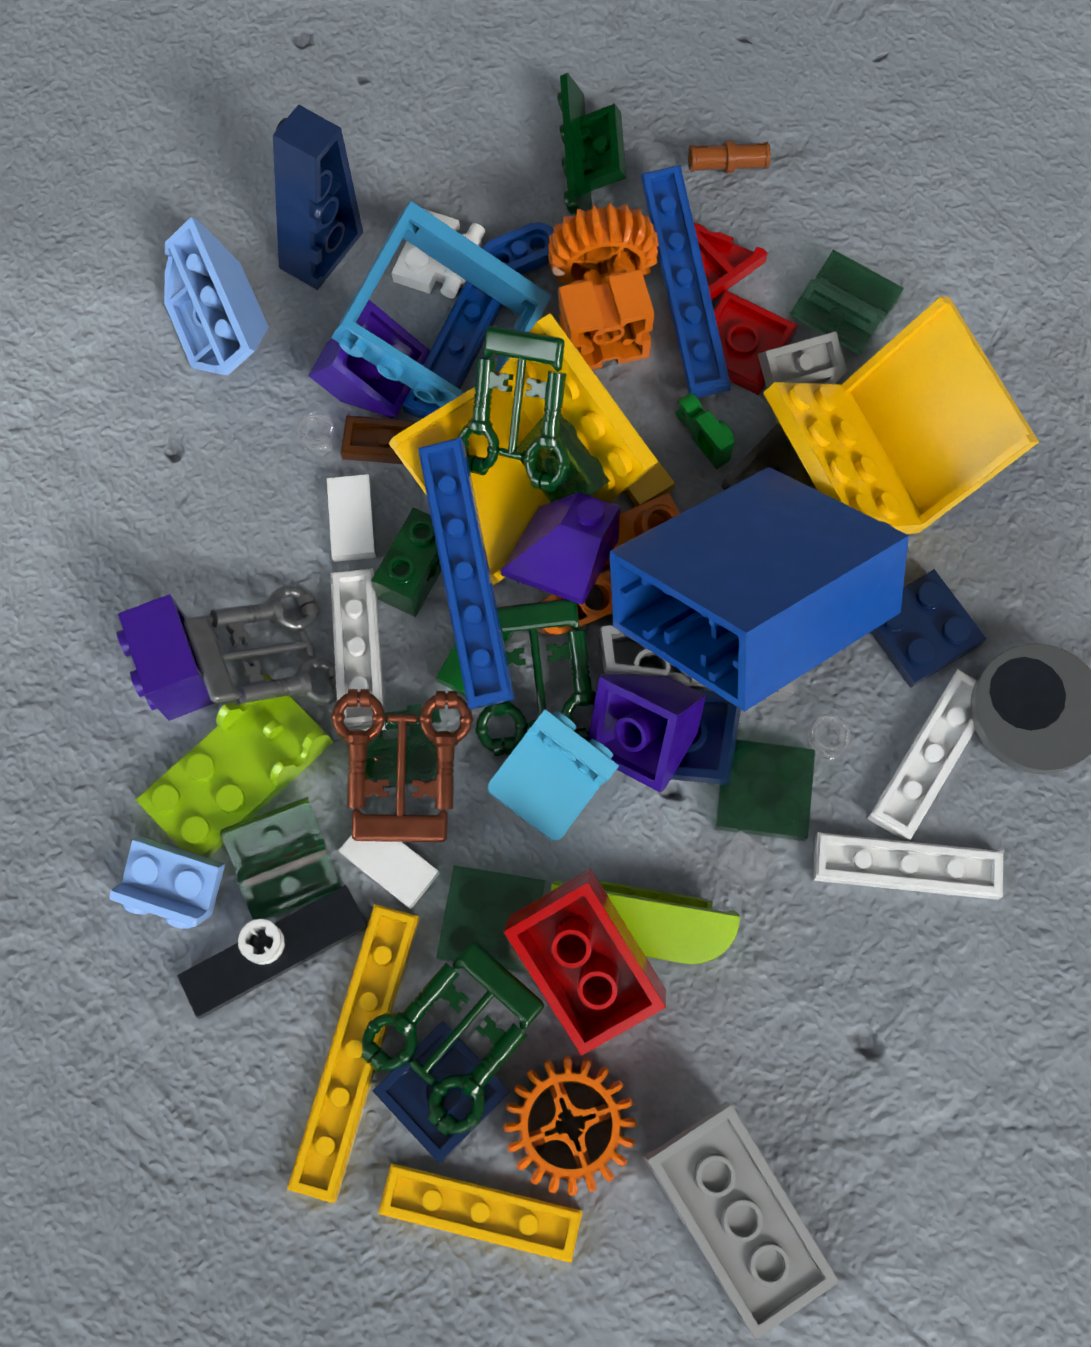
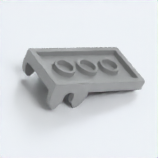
[643,1101,839,1340]

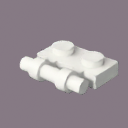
[392,209,485,299]

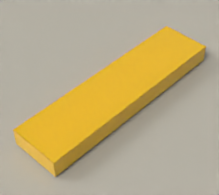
[378,1163,582,1263]

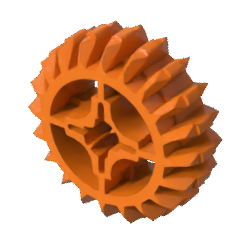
[548,203,659,285]
[504,1056,637,1196]

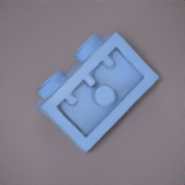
[109,836,225,929]

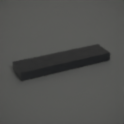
[177,885,368,1019]

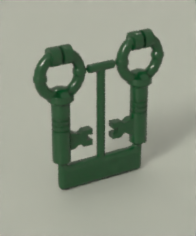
[458,326,570,492]
[475,599,596,756]
[361,942,544,1136]

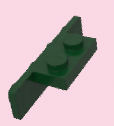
[557,73,627,215]

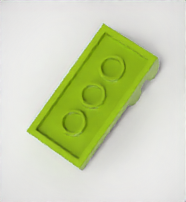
[136,674,334,858]

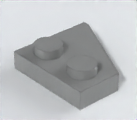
[758,331,847,432]

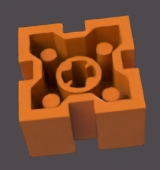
[559,270,654,370]

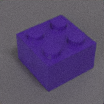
[116,594,215,721]

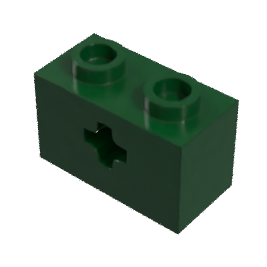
[371,507,442,617]

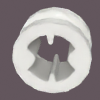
[238,919,285,965]

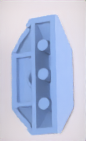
[164,216,269,376]

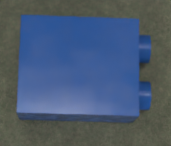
[610,467,909,712]

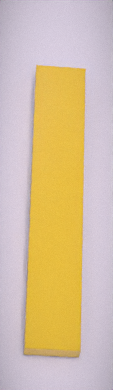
[287,904,420,1203]

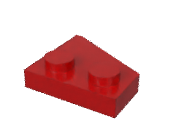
[694,222,768,301]

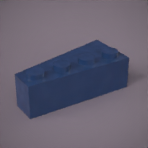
[273,104,364,290]

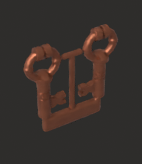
[331,689,473,842]

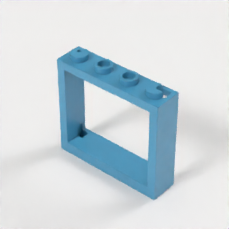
[331,201,552,407]

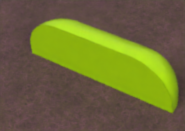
[551,880,740,964]

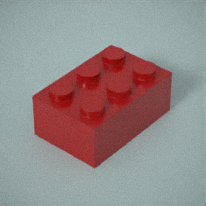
[504,868,666,1056]

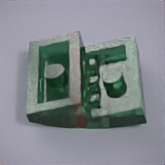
[790,249,904,355]
[220,797,342,920]

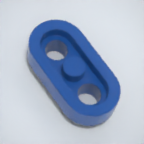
[483,222,554,275]

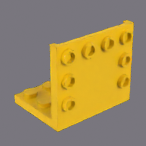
[763,296,1039,534]
[389,313,658,586]

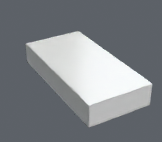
[326,474,376,562]
[338,835,440,910]

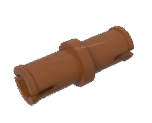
[688,140,771,174]

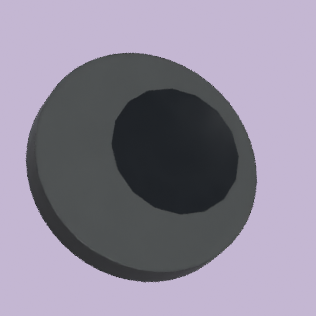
[971,643,1091,774]

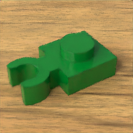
[675,392,734,470]

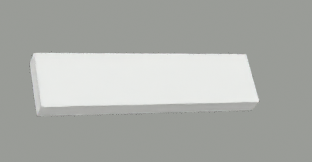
[330,568,386,731]
[867,669,976,841]
[813,832,1003,900]

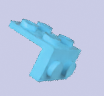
[487,709,619,841]

